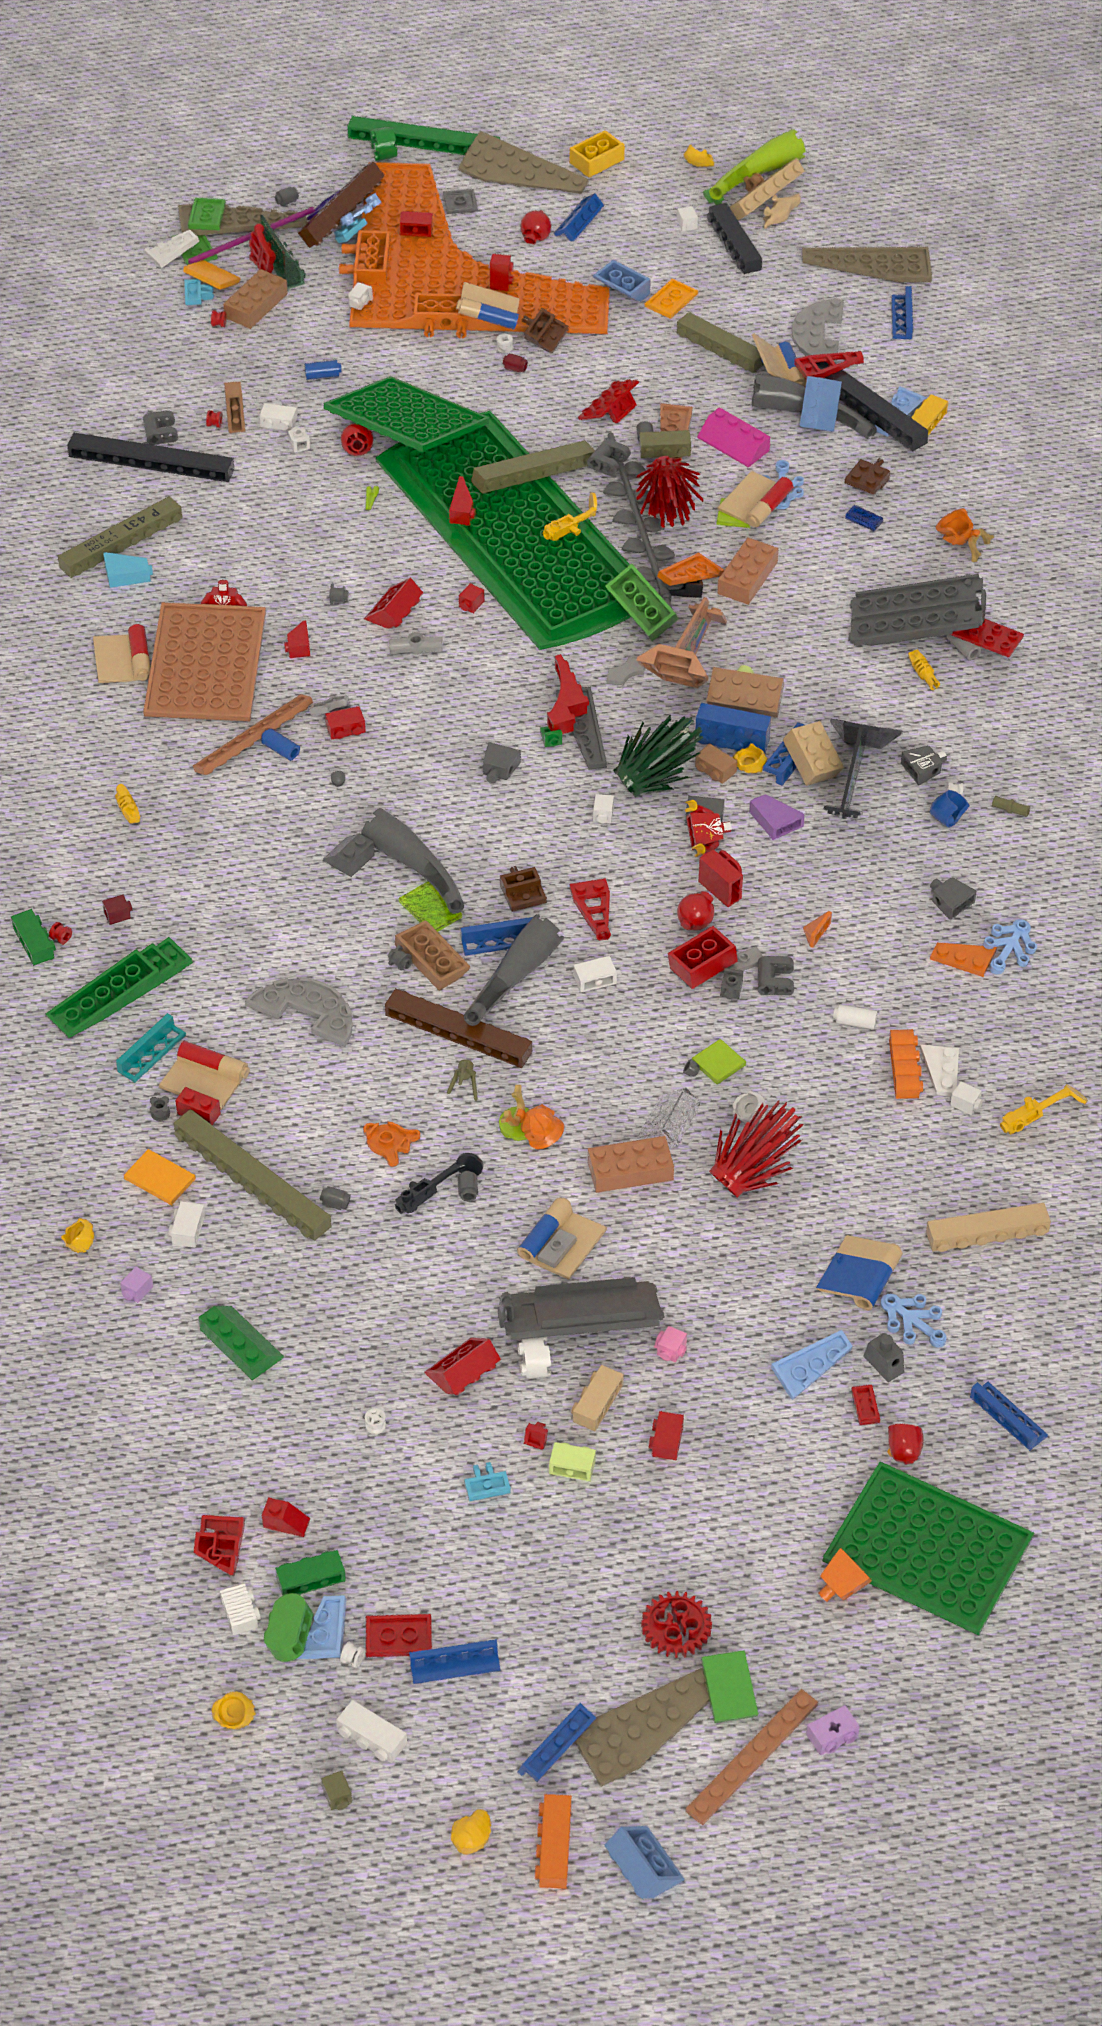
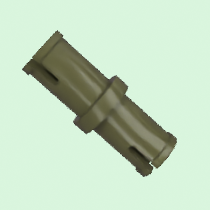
[992,796,1030,817]

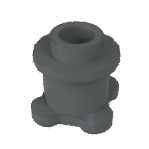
[329,584,349,605]
[388,945,412,970]
[150,1096,170,1121]

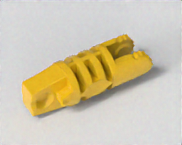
[115,784,140,824]

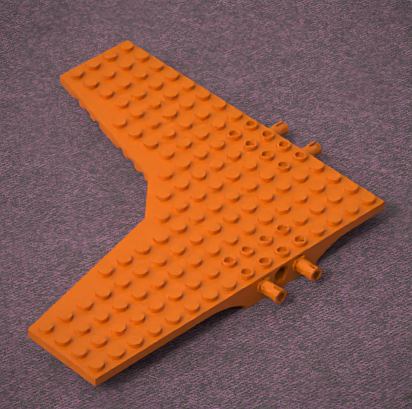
[339,162,610,338]

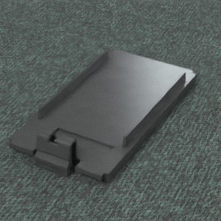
[849,574,986,646]
[497,1277,665,1340]

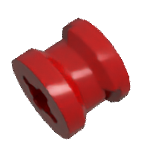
[211,310,227,328]
[206,410,223,428]
[49,922,72,945]

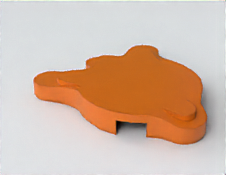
[363,1121,421,1167]

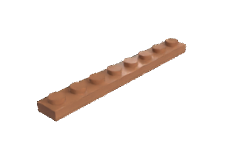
[193,694,313,775]
[685,1689,818,1826]

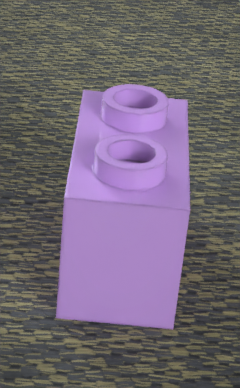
[806,1705,860,1756]

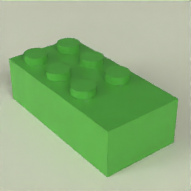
[605,563,679,641]

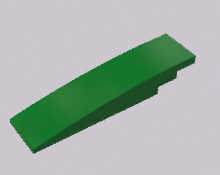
[45,937,193,1038]

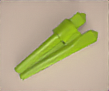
[365,486,379,510]

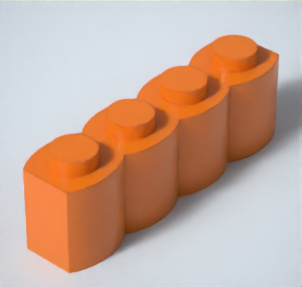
[889,1029,923,1099]

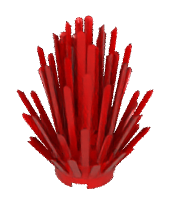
[636,456,704,528]
[709,1100,804,1198]

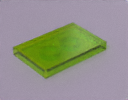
[399,881,462,932]

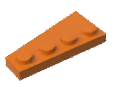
[657,553,724,586]

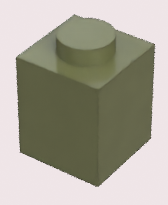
[321,1770,352,1811]

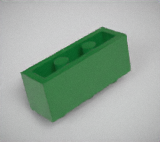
[11,909,56,966]
[275,1549,346,1596]

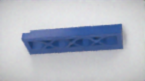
[553,193,604,242]
[891,286,913,339]
[763,722,805,786]
[460,917,533,956]
[970,1381,1048,1451]
[409,1639,500,1684]
[517,1703,597,1782]

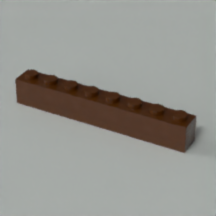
[298,161,385,248]
[385,988,532,1068]

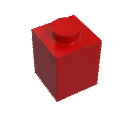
[459,583,485,613]

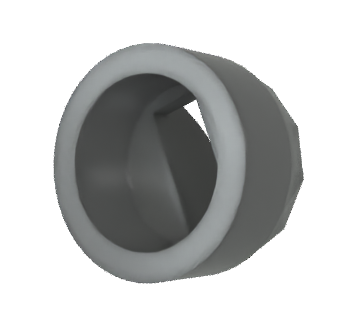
[331,771,345,787]
[683,1059,700,1076]

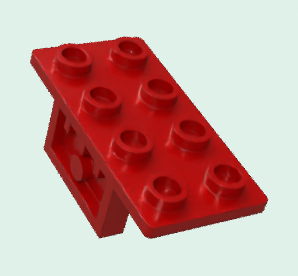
[578,379,639,423]
[950,619,1024,658]

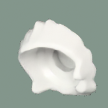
[732,1091,767,1124]

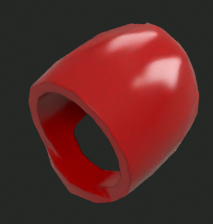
[887,1424,924,1465]

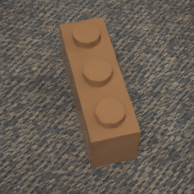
[224,381,245,433]

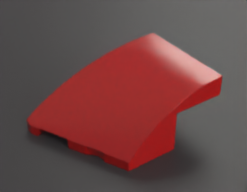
[193,1515,245,1576]

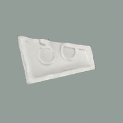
[144,230,199,268]
[920,1044,959,1097]

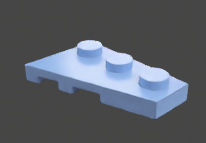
[298,1595,346,1659]

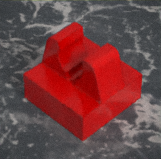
[524,1422,548,1450]

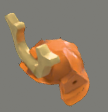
[936,508,994,562]
[501,1085,564,1150]

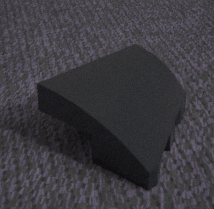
[668,580,703,598]

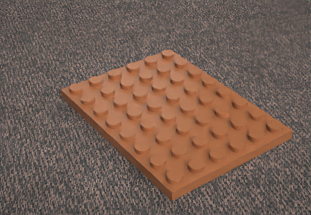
[143,602,266,721]

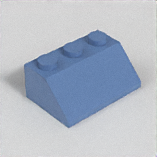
[593,260,651,302]
[800,376,842,432]
[604,1826,685,1899]

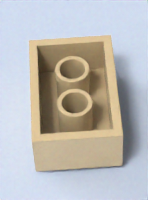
[782,721,844,786]

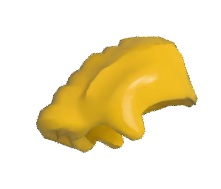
[683,144,715,167]
[732,743,768,773]
[61,1218,94,1253]
[211,1691,256,1730]
[451,1809,491,1855]

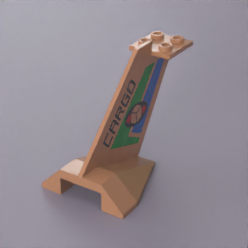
[637,597,727,688]

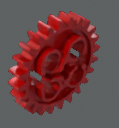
[641,1591,712,1658]

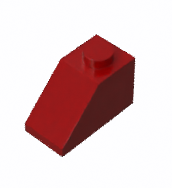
[284,620,310,658]
[262,1497,310,1537]

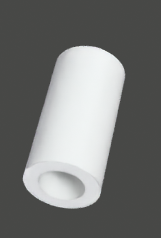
[833,1004,878,1030]

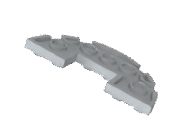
[792,298,844,364]
[245,978,353,1047]

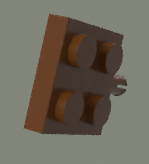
[522,308,569,354]
[844,458,890,495]
[500,866,547,912]

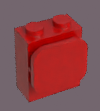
[698,849,743,907]

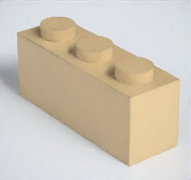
[571,1365,624,1432]

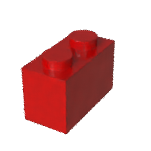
[400,211,433,237]
[490,253,514,291]
[325,706,366,740]
[175,1087,221,1126]
[649,1411,684,1461]

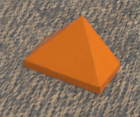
[803,911,832,948]

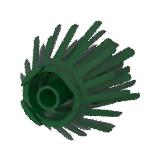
[613,715,703,798]

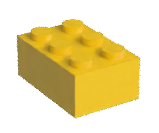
[569,130,625,178]

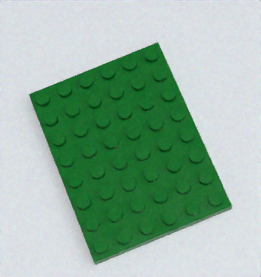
[323,376,490,452]
[822,1461,1034,1636]

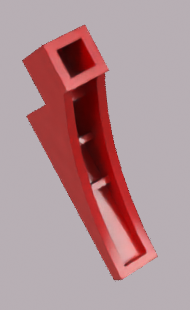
[547,654,589,734]

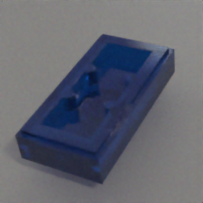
[845,505,883,531]

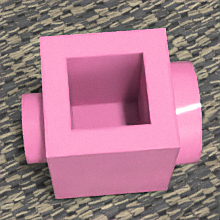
[654,1326,687,1362]

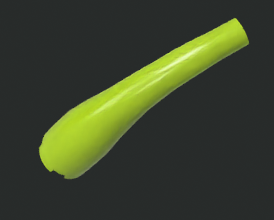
[710,129,806,200]

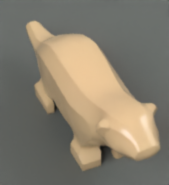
[763,194,801,229]

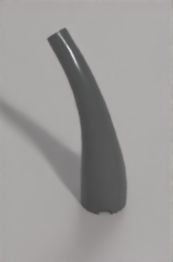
[752,374,877,439]
[361,808,464,913]
[464,914,564,1026]

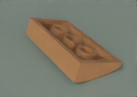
[395,920,470,991]

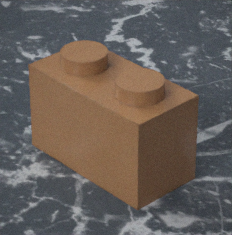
[695,743,737,784]

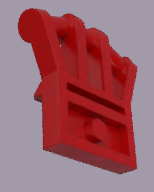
[249,224,276,273]

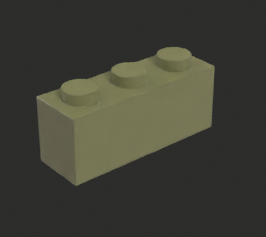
[639,430,691,458]

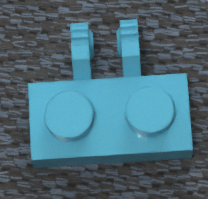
[335,218,368,243]
[184,279,214,305]
[464,1462,511,1502]

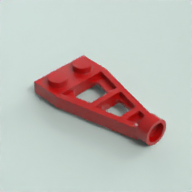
[794,351,864,381]
[569,878,611,941]

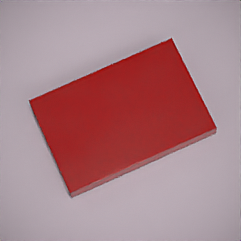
[366,1614,432,1657]

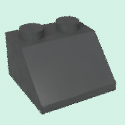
[323,833,375,877]

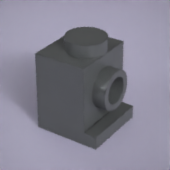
[720,968,744,999]

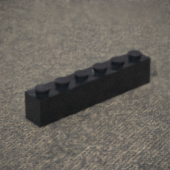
[707,203,762,274]

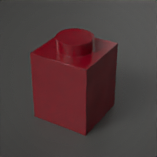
[102,894,133,925]

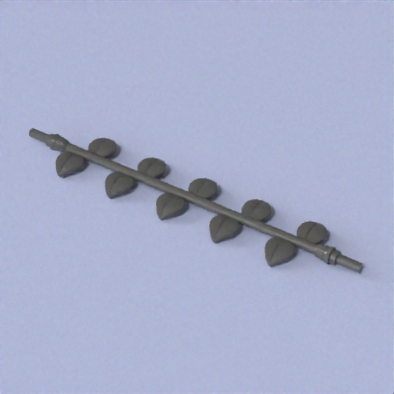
[603,433,685,610]

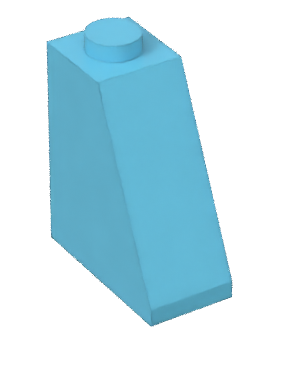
[103,552,153,588]

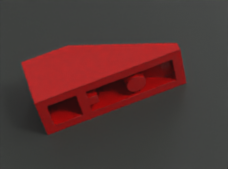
[449,476,476,526]

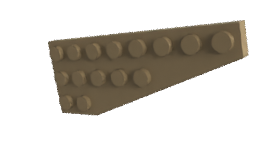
[458,131,589,194]
[178,204,307,236]
[802,247,932,282]
[575,1667,710,1787]

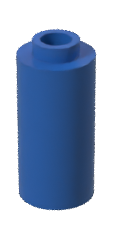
[304,360,342,380]
[261,728,300,761]

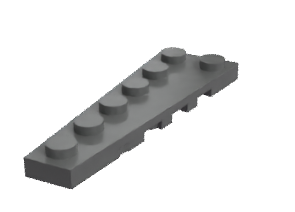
[556,686,607,770]

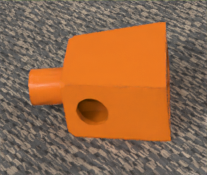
[818,1548,872,1602]

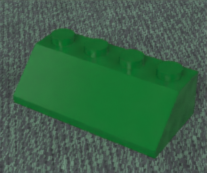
[198,1306,284,1381]

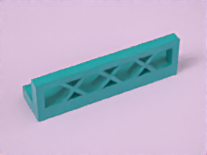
[116,1013,186,1083]

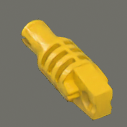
[908,649,940,690]

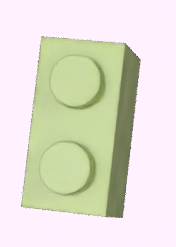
[549,1442,596,1481]

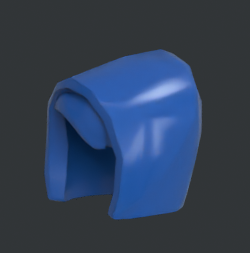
[929,790,970,828]

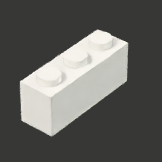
[337,1700,407,1763]

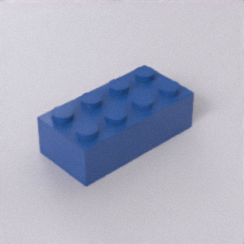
[695,703,771,753]

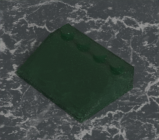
[260,215,306,289]

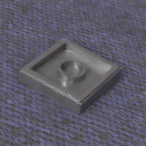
[443,189,478,214]

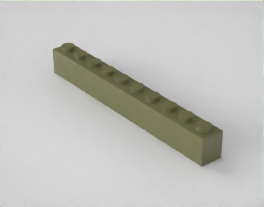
[174,1109,332,1241]

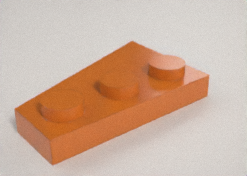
[930,942,997,977]

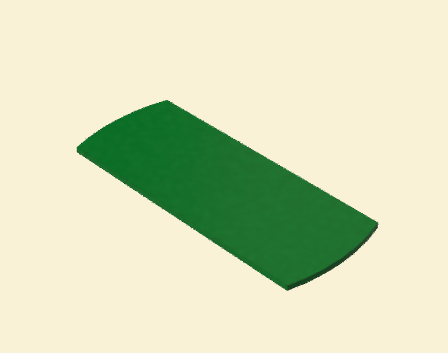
[376,411,630,650]

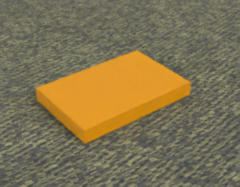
[183,260,241,290]
[644,278,698,319]
[124,1149,196,1206]

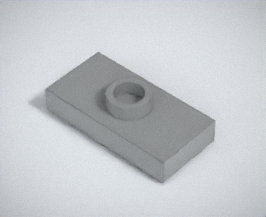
[728,947,763,971]
[537,1229,577,1268]

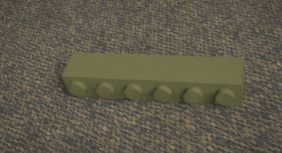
[677,312,764,373]

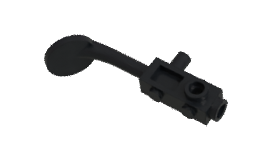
[395,1153,484,1214]

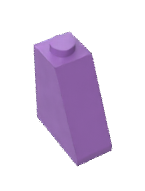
[749,794,805,840]

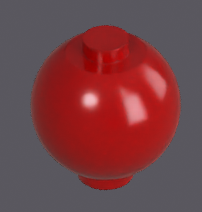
[520,210,552,245]
[340,423,374,456]
[677,891,715,931]

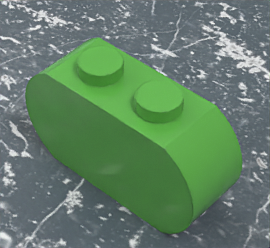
[264,1593,314,1662]

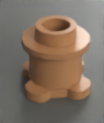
[744,173,764,192]

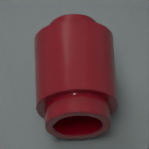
[503,353,528,373]

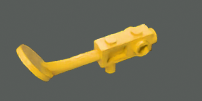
[543,492,597,541]
[1000,1084,1088,1135]

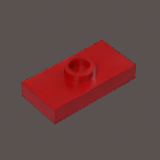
[851,1384,880,1426]

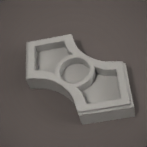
[606,657,645,686]
[310,695,349,715]

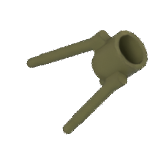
[447,1059,478,1101]

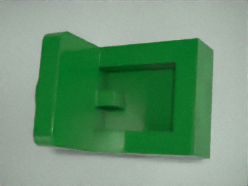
[540,726,562,747]

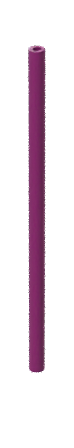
[188,206,315,264]

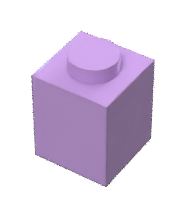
[120,1267,153,1303]

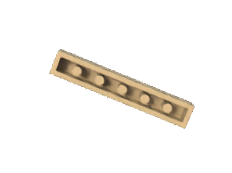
[730,158,805,220]
[926,1202,1051,1252]

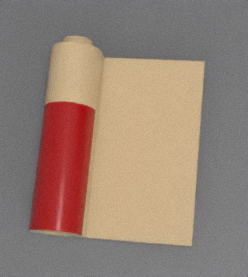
[718,471,794,527]
[93,624,151,683]
[159,1040,250,1110]

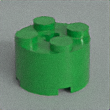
[370,127,398,161]

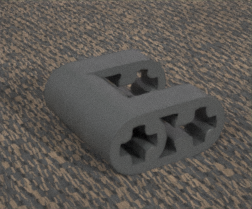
[143,410,178,445]
[587,439,631,476]
[758,956,794,996]

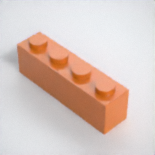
[535,1794,572,1889]

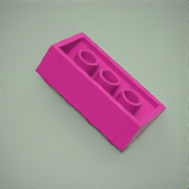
[697,407,770,467]

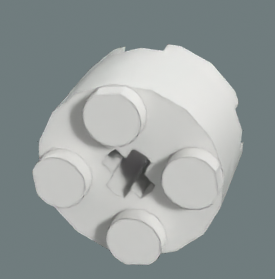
[517,1337,551,1380]

